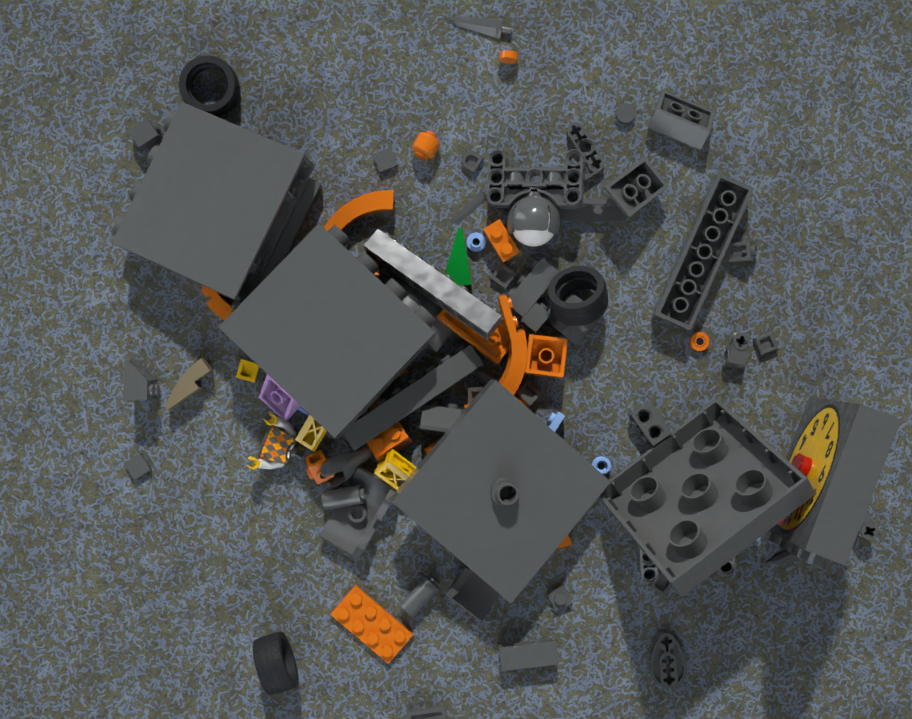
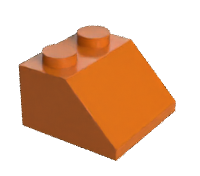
[524,334,568,379]

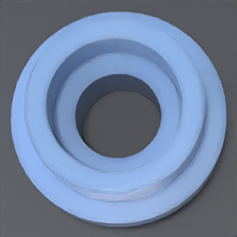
[466,232,486,252]
[592,456,611,475]

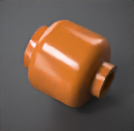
[412,130,440,161]

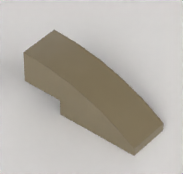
[165,358,214,410]

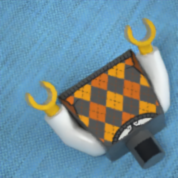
[246,411,306,470]

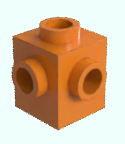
[304,450,335,485]

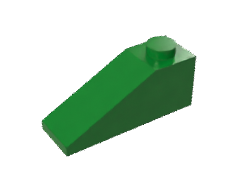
[443,227,472,286]

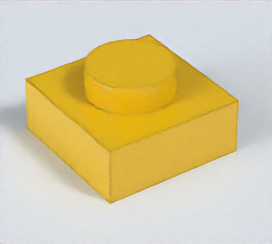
[236,359,260,383]

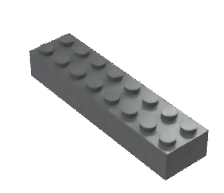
[652,173,754,331]

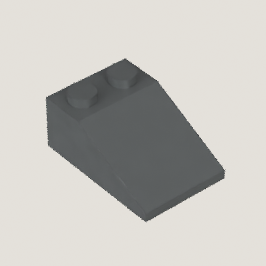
[603,156,669,218]

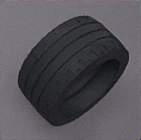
[179,55,240,117]
[548,266,608,326]
[253,632,298,695]

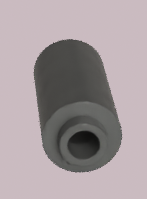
[321,485,367,510]
[400,576,440,617]

